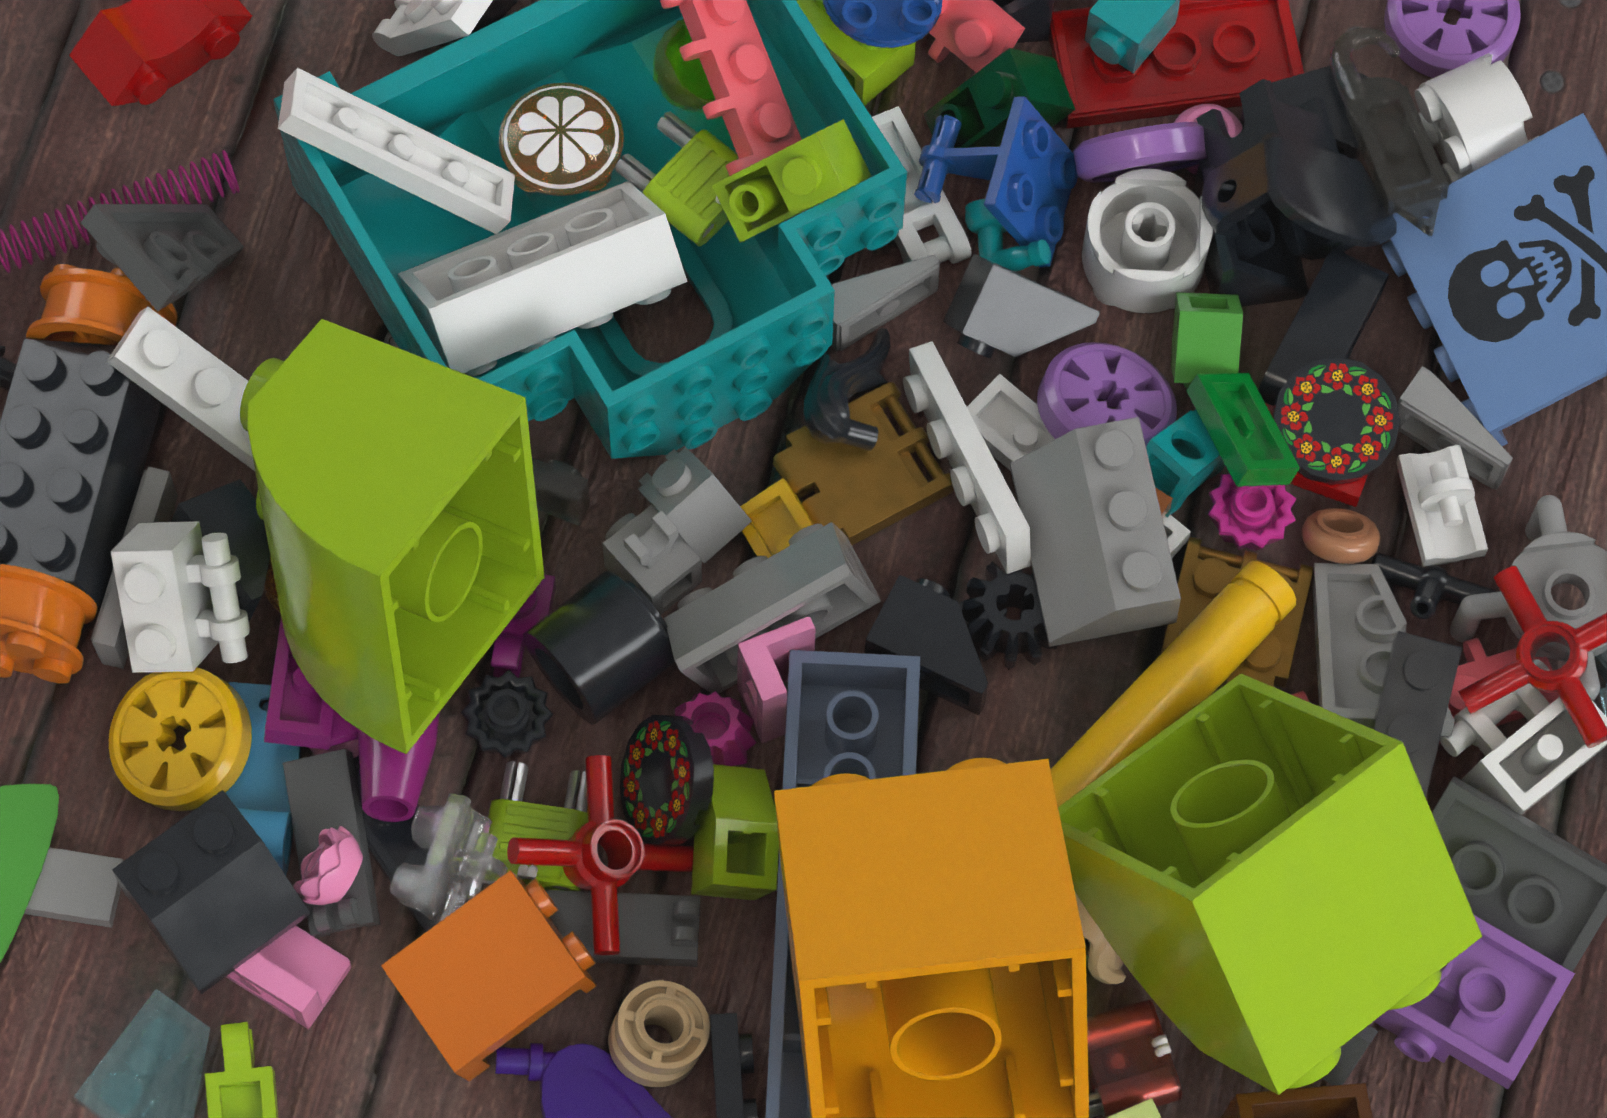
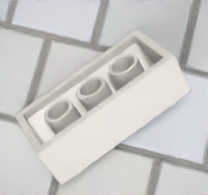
[398,181,688,376]

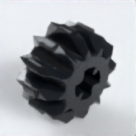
[960,561,1059,670]

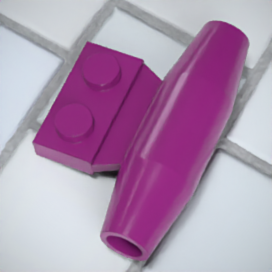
[264,618,440,822]

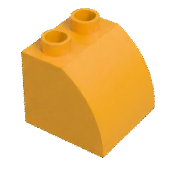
[774,758,1089,1118]

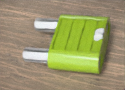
[616,111,739,247]
[477,761,588,891]

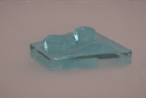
[74,989,210,1118]

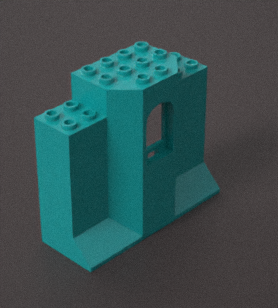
[273,0,907,459]

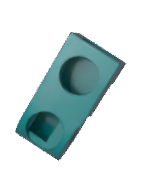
[1146,410,1226,518]

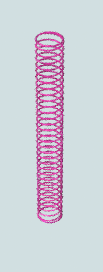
[0,150,240,273]

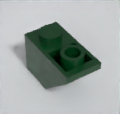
[924,48,1076,148]

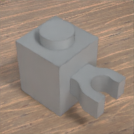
[638,447,752,564]
[602,504,702,615]

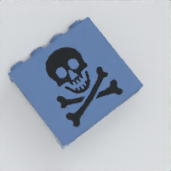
[1382,113,1607,446]

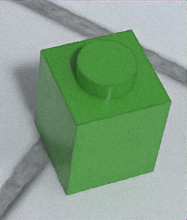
[1170,292,1243,389]

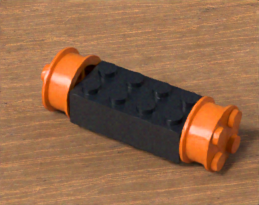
[0,264,178,683]

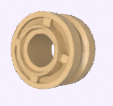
[608,980,710,1087]

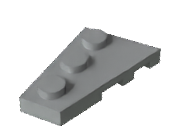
[1312,563,1455,736]

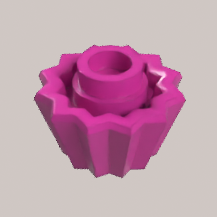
[1208,474,1296,551]
[675,691,757,766]

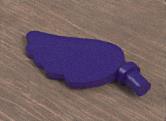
[495,1043,673,1118]

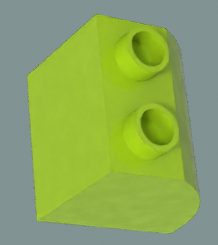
[240,319,544,754]
[1058,673,1483,1095]

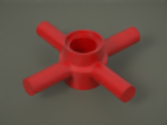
[1458,566,1607,748]
[507,755,694,955]

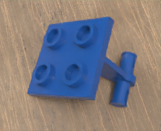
[914,96,1078,267]

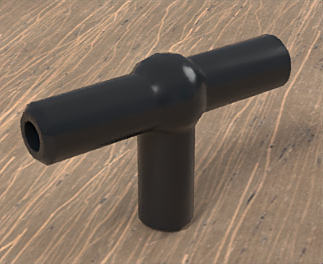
[1371,553,1496,619]

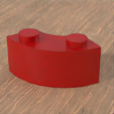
[69,0,253,106]

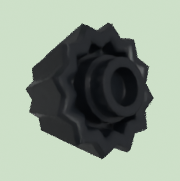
[460,670,553,758]

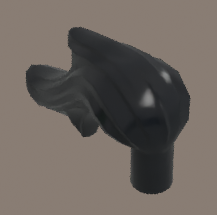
[803,328,890,451]

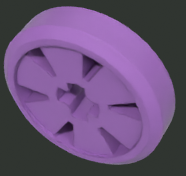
[1384,0,1521,78]
[1073,122,1207,183]
[1037,342,1177,446]

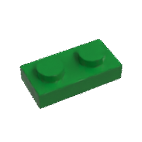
[1187,373,1300,487]

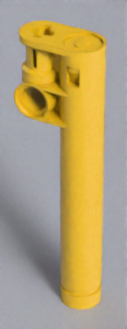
[1051,561,1296,807]

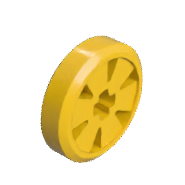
[109,667,252,811]

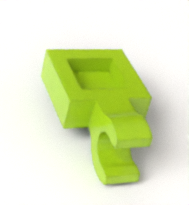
[205,1022,279,1118]

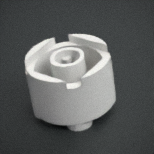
[1411,53,1539,186]
[1082,169,1213,313]

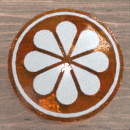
[499,83,624,196]

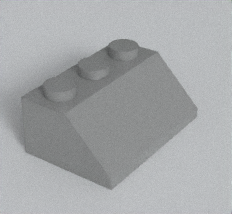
[1010,417,1181,647]
[664,522,881,693]

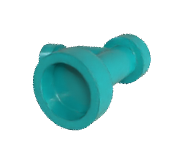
[965,199,1051,272]

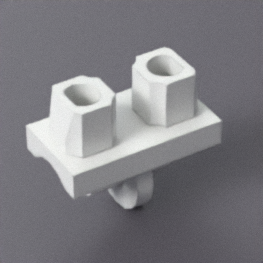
[1396,445,1488,567]

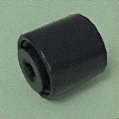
[523,571,675,725]

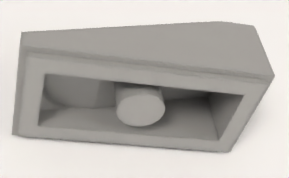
[831,254,940,352]
[1397,366,1513,490]

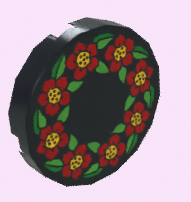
[1271,356,1400,485]
[620,715,714,845]

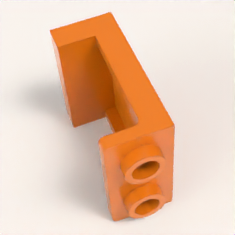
[381,870,597,1082]

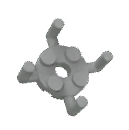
[1450,495,1607,702]

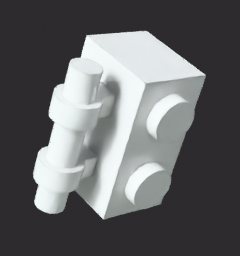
[111,521,250,673]
[1440,659,1607,815]

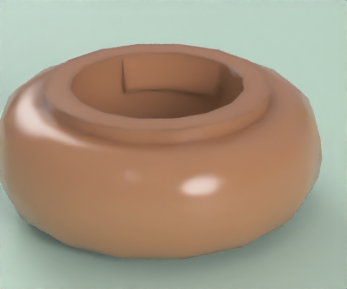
[1301,508,1381,564]

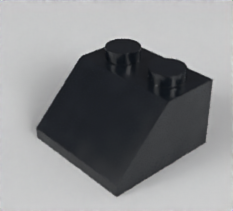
[112,790,310,994]

